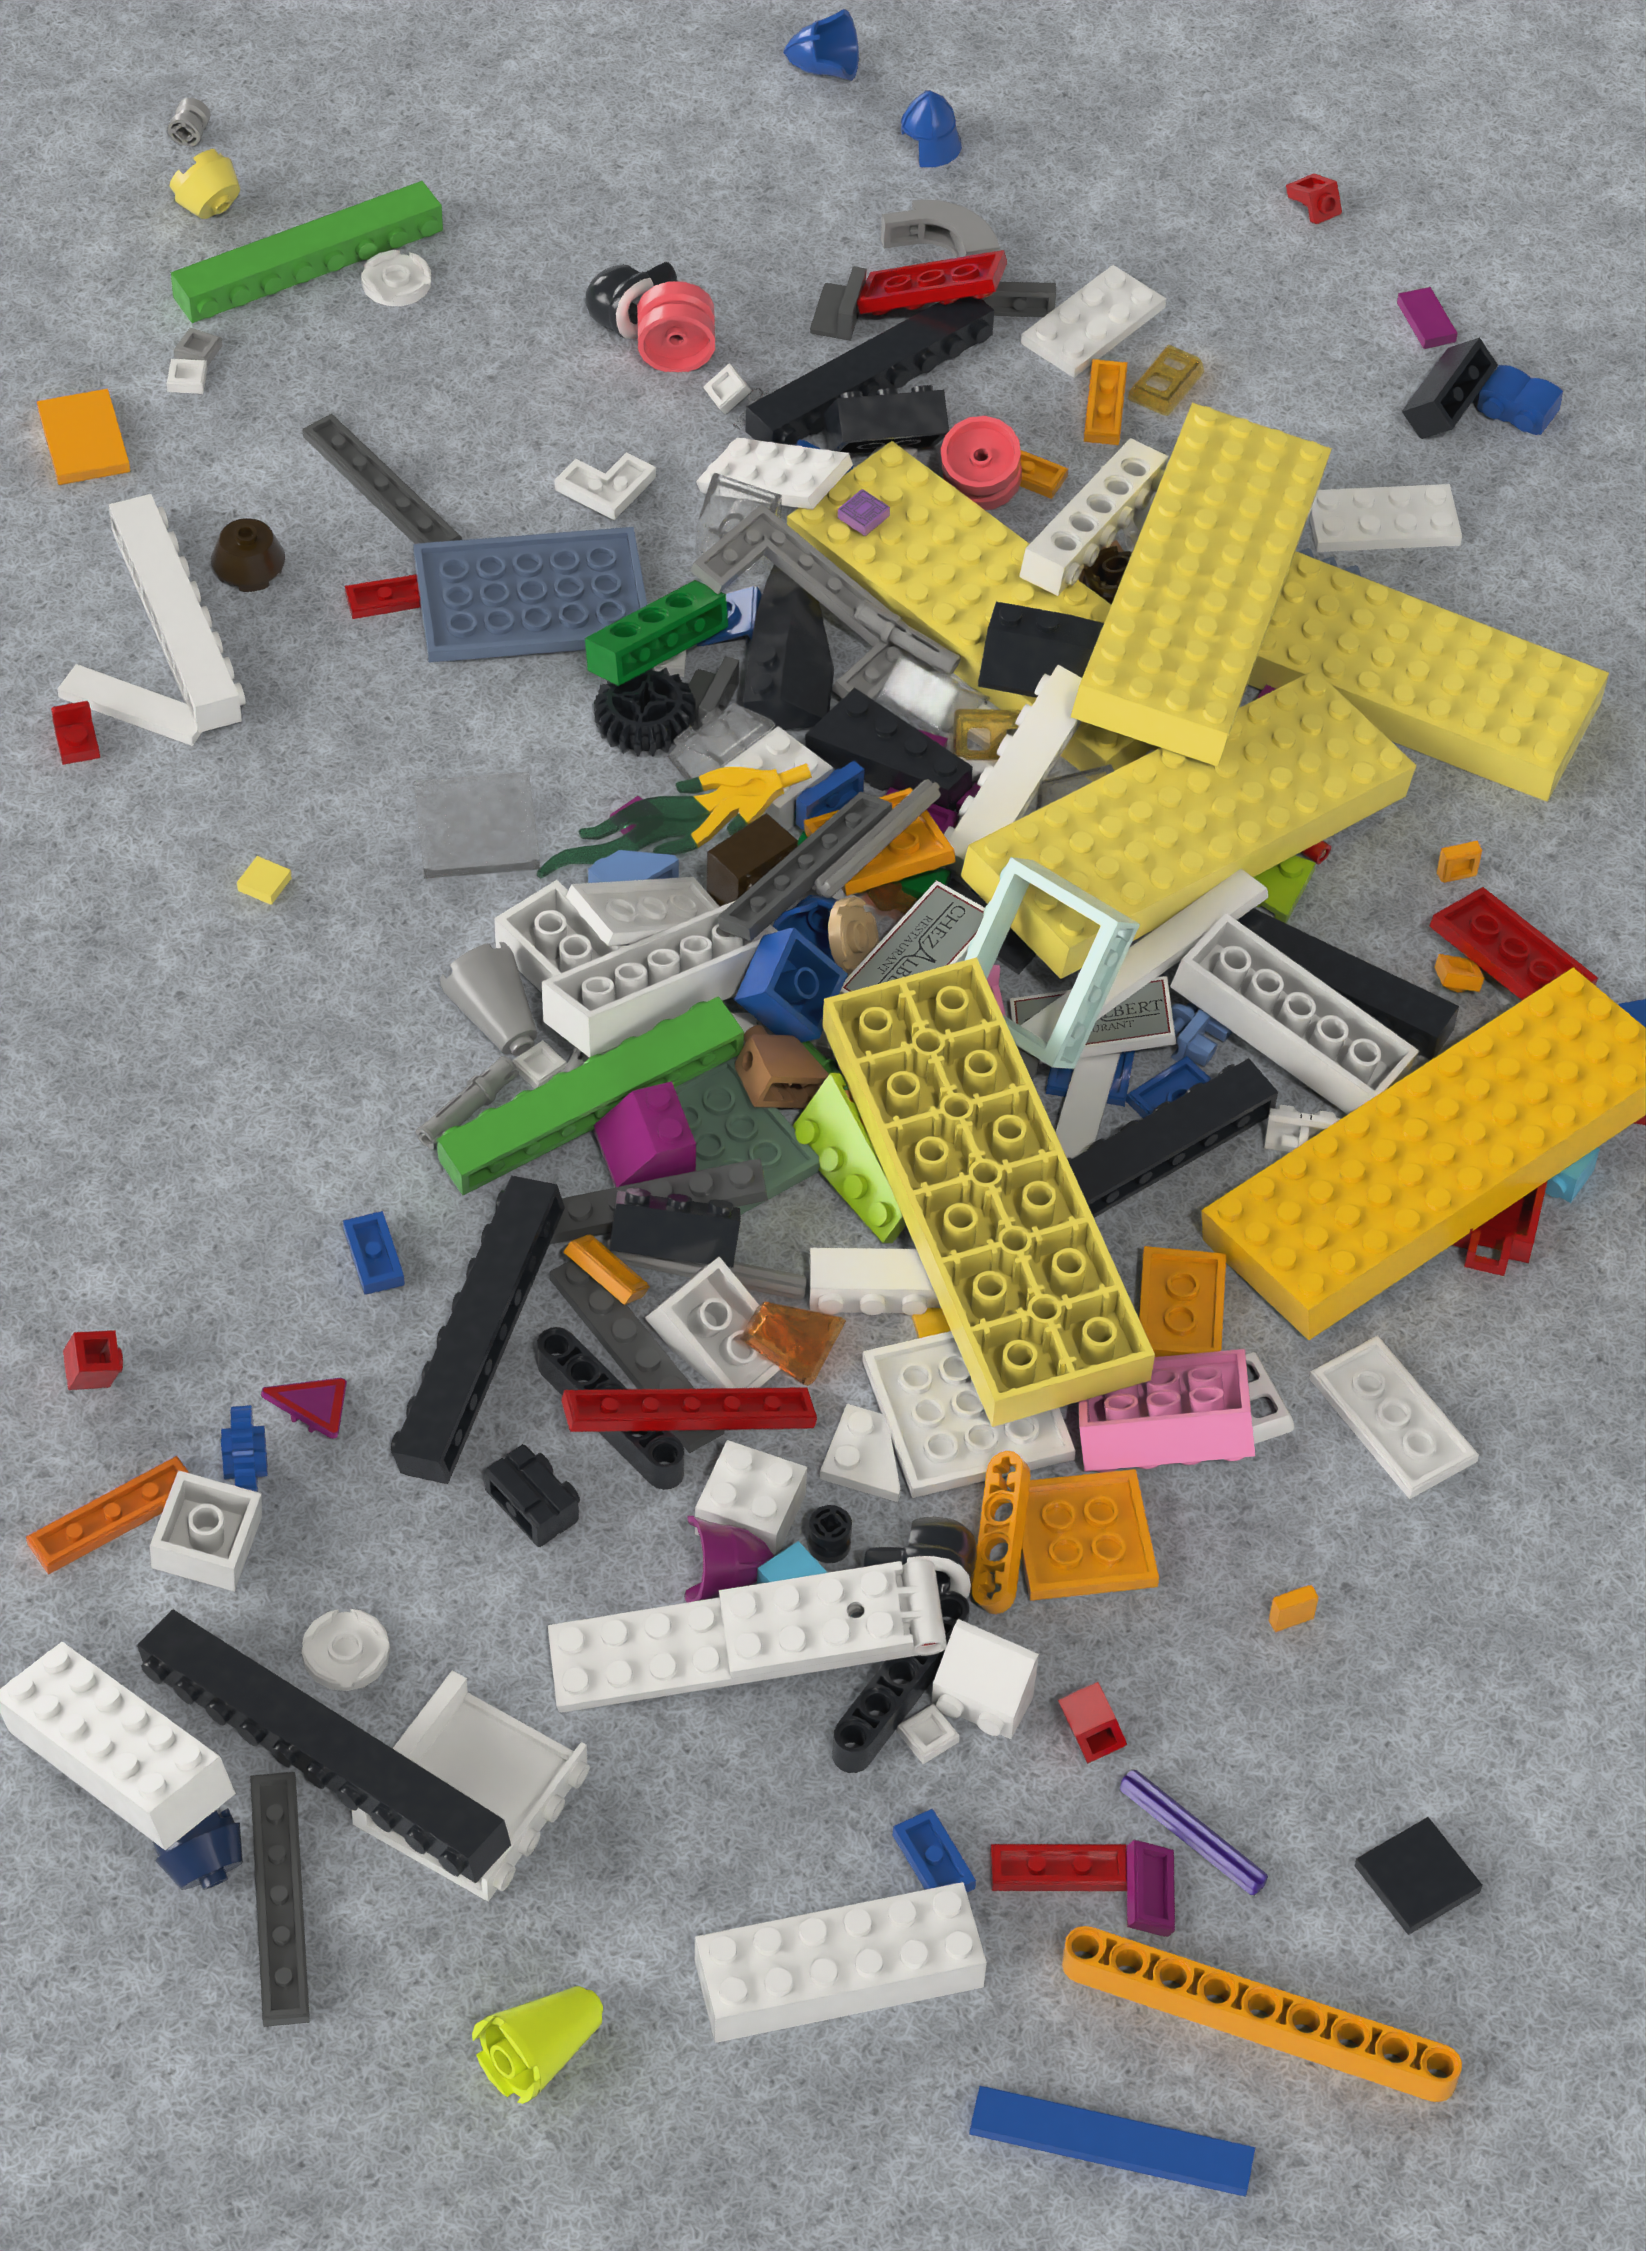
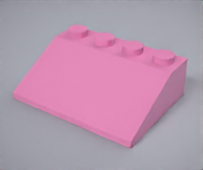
[1079,1349,1255,1473]

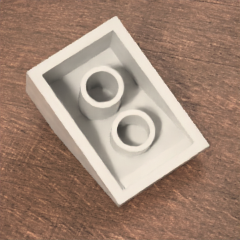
[645,1257,799,1388]

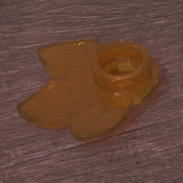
[867,881,918,915]

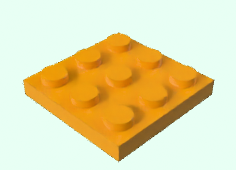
[804,788,956,896]
[1008,1469,1159,1601]

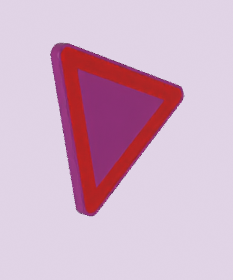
[261,1378,347,1439]

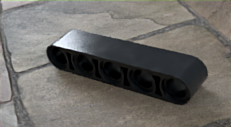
[537,1327,684,1490]
[832,1591,969,1773]

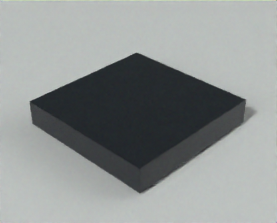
[1354,1817,1482,1935]

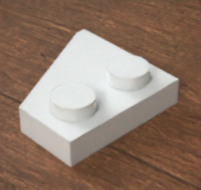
[820,1404,900,1502]

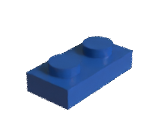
[796,761,864,831]
[343,1211,405,1295]
[892,1808,976,1893]

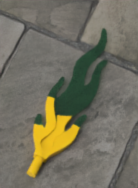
[536,763,812,879]

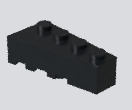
[805,687,973,811]

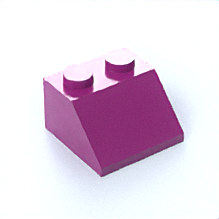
[594,1081,696,1187]

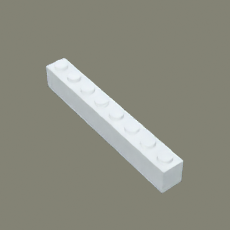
[108,494,246,733]

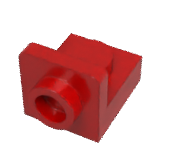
[1286,173,1342,224]
[51,701,100,765]

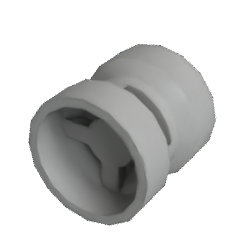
[167,98,211,147]

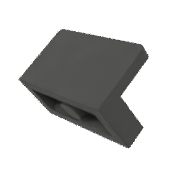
[810,266,867,341]
[983,281,1056,317]
[689,656,739,736]

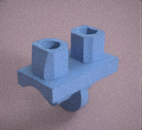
[1171,1002,1232,1067]

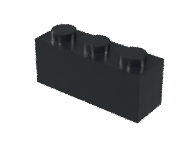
[1402,337,1498,439]
[609,1188,741,1268]

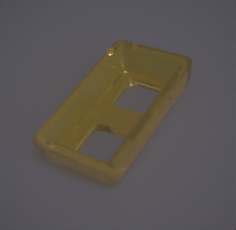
[1128,345,1204,416]
[953,709,1021,760]

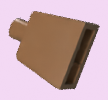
[735,1025,829,1108]

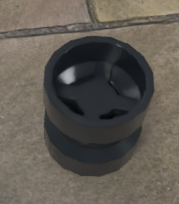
[808,1505,852,1563]

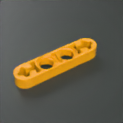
[972,1451,1031,1614]

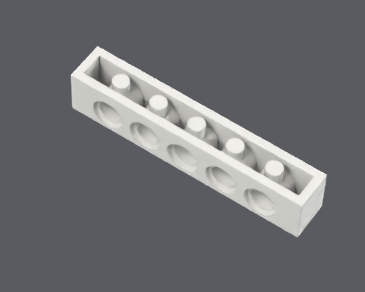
[1019,438,1169,596]

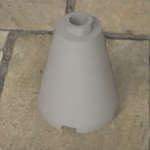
[440,942,537,1056]

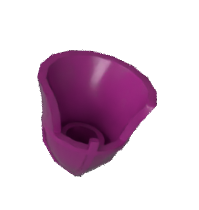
[684,1516,774,1603]

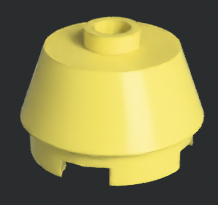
[169,149,240,219]

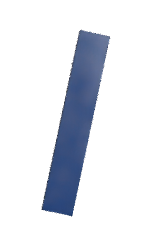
[969,2086,1256,2197]

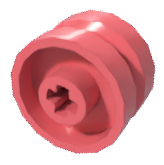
[637,282,715,372]
[941,416,1022,510]

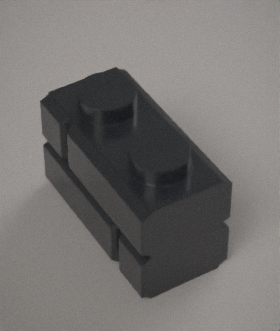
[484,1444,580,1547]

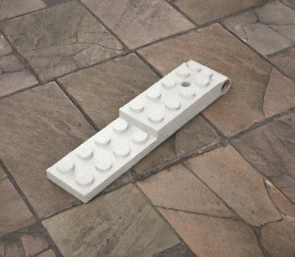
[548,1560,947,1712]

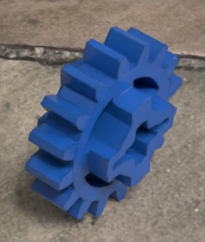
[221,1405,268,1492]

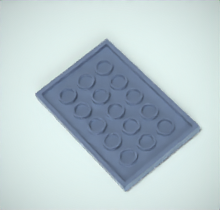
[413,527,647,663]

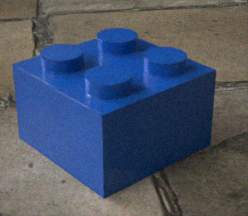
[734,927,848,1043]

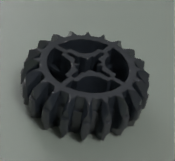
[594,667,696,757]

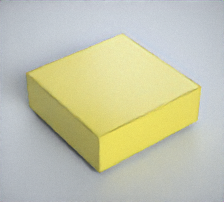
[237,856,292,905]

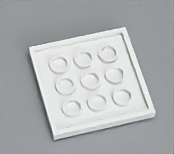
[862,1331,1076,1498]

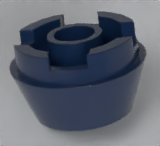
[153,1808,243,1890]

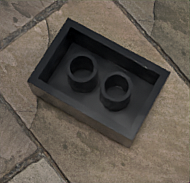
[824,385,949,454]

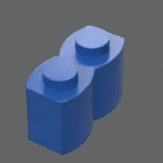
[1477,365,1563,435]

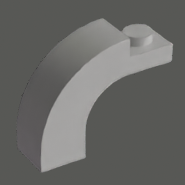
[880,200,1000,258]

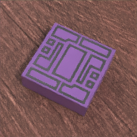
[838,489,890,536]

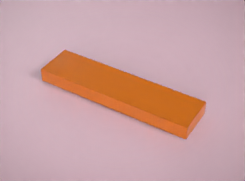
[26,1456,189,1575]

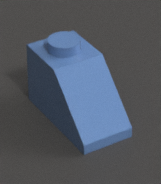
[588,850,679,883]

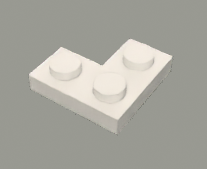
[554,452,656,520]

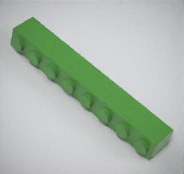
[170,181,443,323]
[437,996,744,1196]

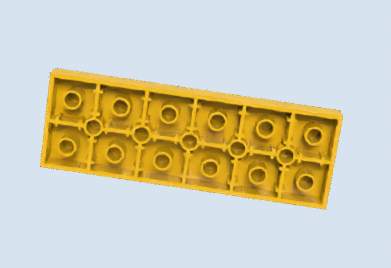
[1201,967,1646,1340]

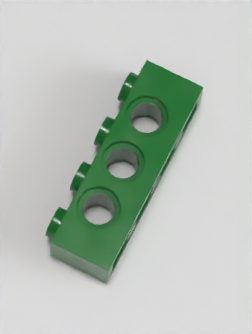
[585,580,728,686]

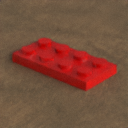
[857,250,1007,315]
[1429,887,1598,1000]

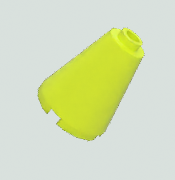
[472,1986,603,2104]

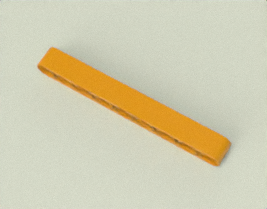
[1062,1926,1462,2102]

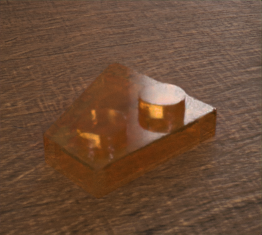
[740,1302,846,1386]

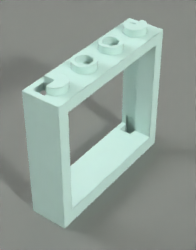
[964,857,1140,1069]

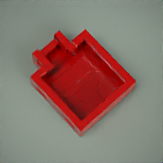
[1452,1181,1548,1276]

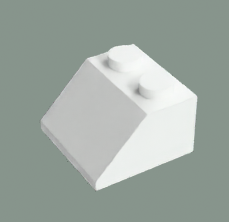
[931,1619,1039,1739]

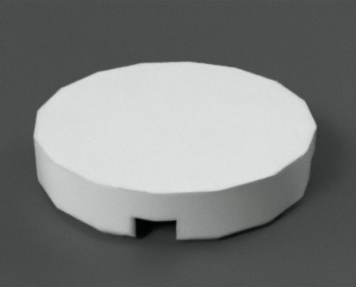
[361,250,431,306]
[302,1609,390,1691]

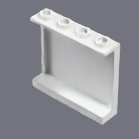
[351,1670,590,1902]

